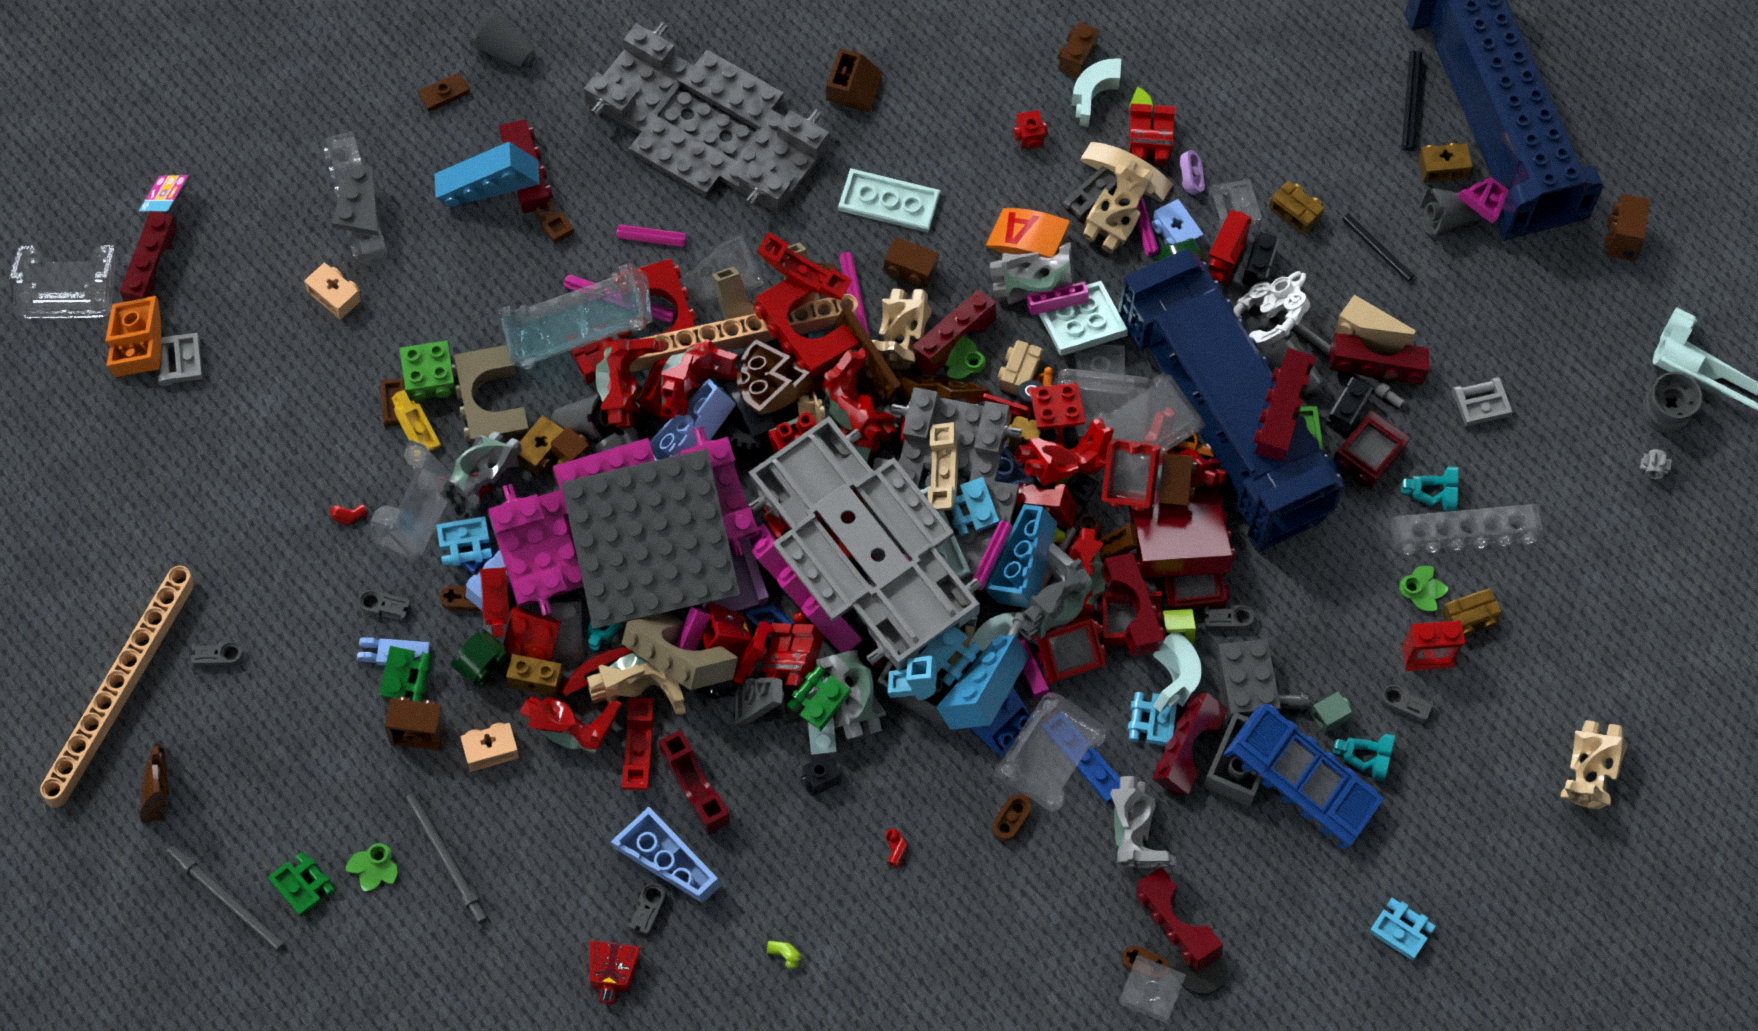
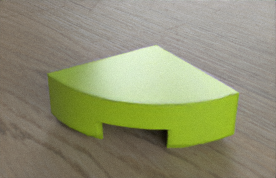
[1129,87,1153,114]

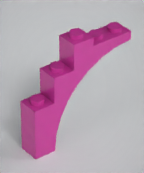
[749,523,863,653]

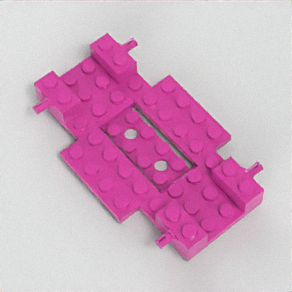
[488,427,758,616]

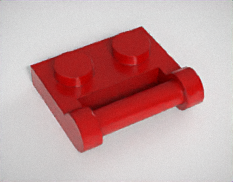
[733,621,773,684]

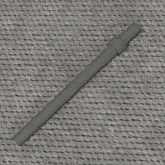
[406,793,487,924]
[167,845,284,952]

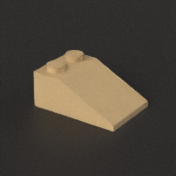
[1333,295,1416,355]

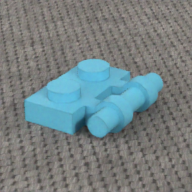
[950,477,1000,537]
[436,516,492,567]
[919,625,981,686]
[1128,692,1177,746]
[1369,898,1436,961]

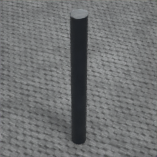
[1342,213,1414,282]

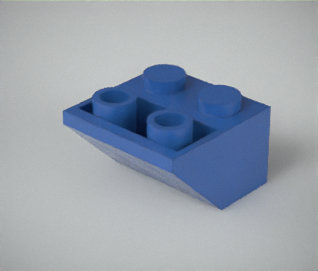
[971,687,1036,756]

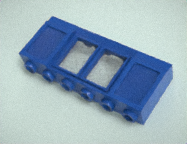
[1223,703,1384,849]

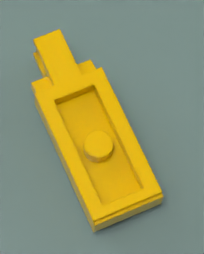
[391,390,441,457]

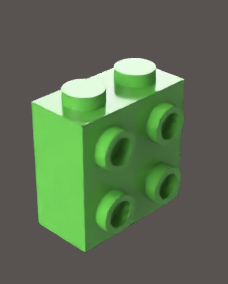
[399,341,456,402]

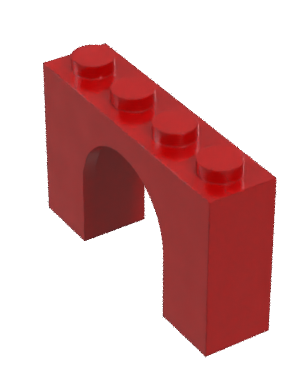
[616,258,696,351]
[753,278,859,379]

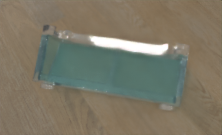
[498,263,652,369]

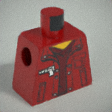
[702,602,755,656]
[590,940,640,1005]

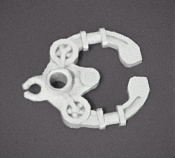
[1234,271,1310,348]

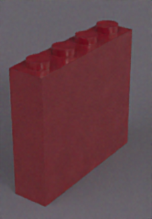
[1128,486,1235,578]

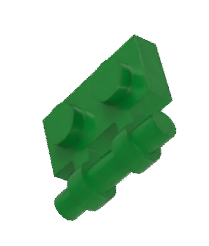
[379,646,432,702]
[787,666,852,731]
[268,852,335,917]

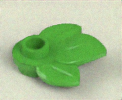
[944,337,986,380]
[1399,566,1448,612]
[346,843,397,892]

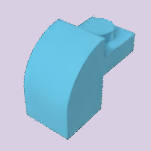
[888,656,937,700]

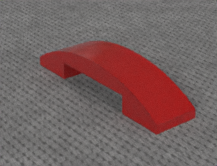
[757,232,852,300]
[559,646,635,696]
[622,698,653,791]

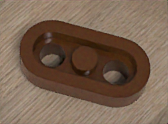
[992,794,1031,842]

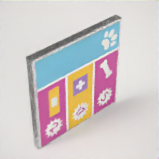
[138,175,192,214]

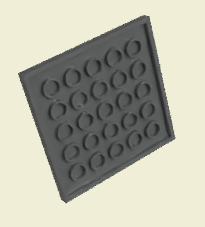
[561,449,741,629]

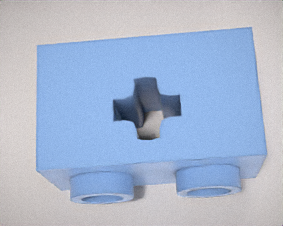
[1152,199,1204,246]

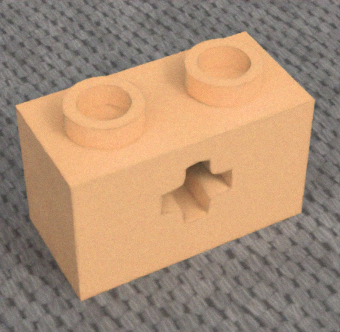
[304,262,361,320]
[460,723,519,772]

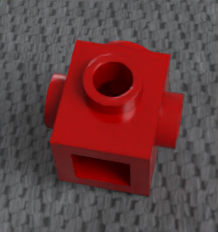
[1013,110,1048,149]

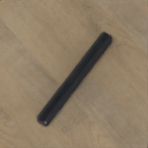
[1402,50,1422,151]

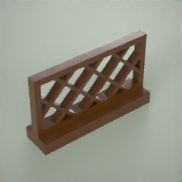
[824,306,901,410]

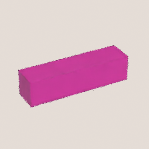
[1027,282,1089,315]
[675,606,710,651]
[1018,636,1049,700]

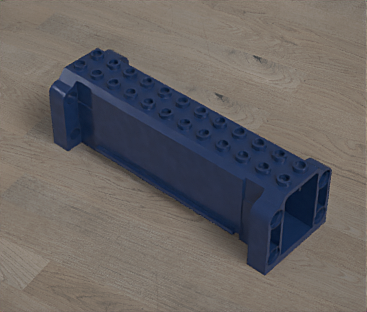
[1404,0,1604,241]
[1118,249,1344,553]

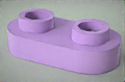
[1180,150,1205,195]

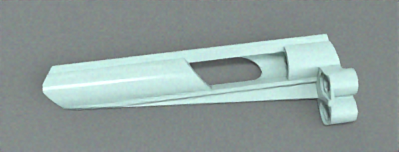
[1652,307,1758,410]

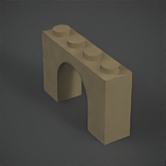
[711,242,820,320]
[451,344,529,446]
[622,612,738,690]

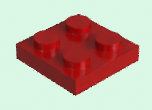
[503,607,562,662]

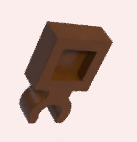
[536,202,574,244]

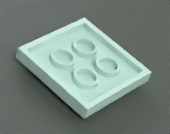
[1039,281,1128,356]

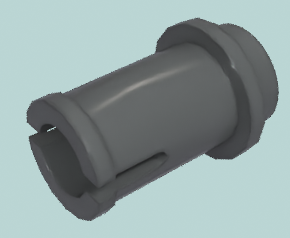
[1278,692,1309,712]

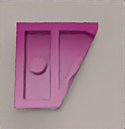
[1457,177,1509,223]

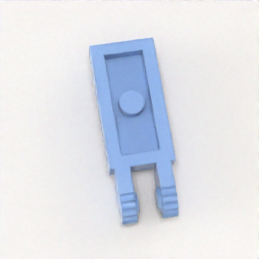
[357,637,430,665]

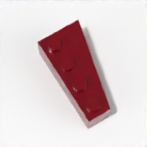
[1252,348,1316,462]

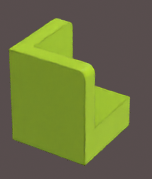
[1162,609,1196,644]

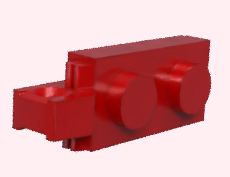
[480,567,509,638]

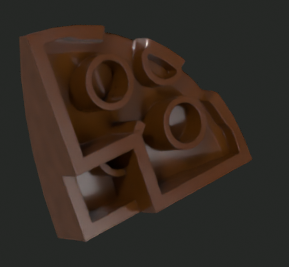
[737,339,814,415]
[893,372,991,404]
[140,743,170,823]

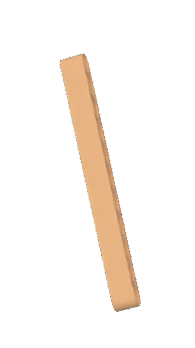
[604,294,858,372]
[40,566,194,808]

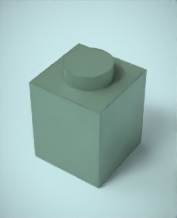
[1310,691,1352,734]

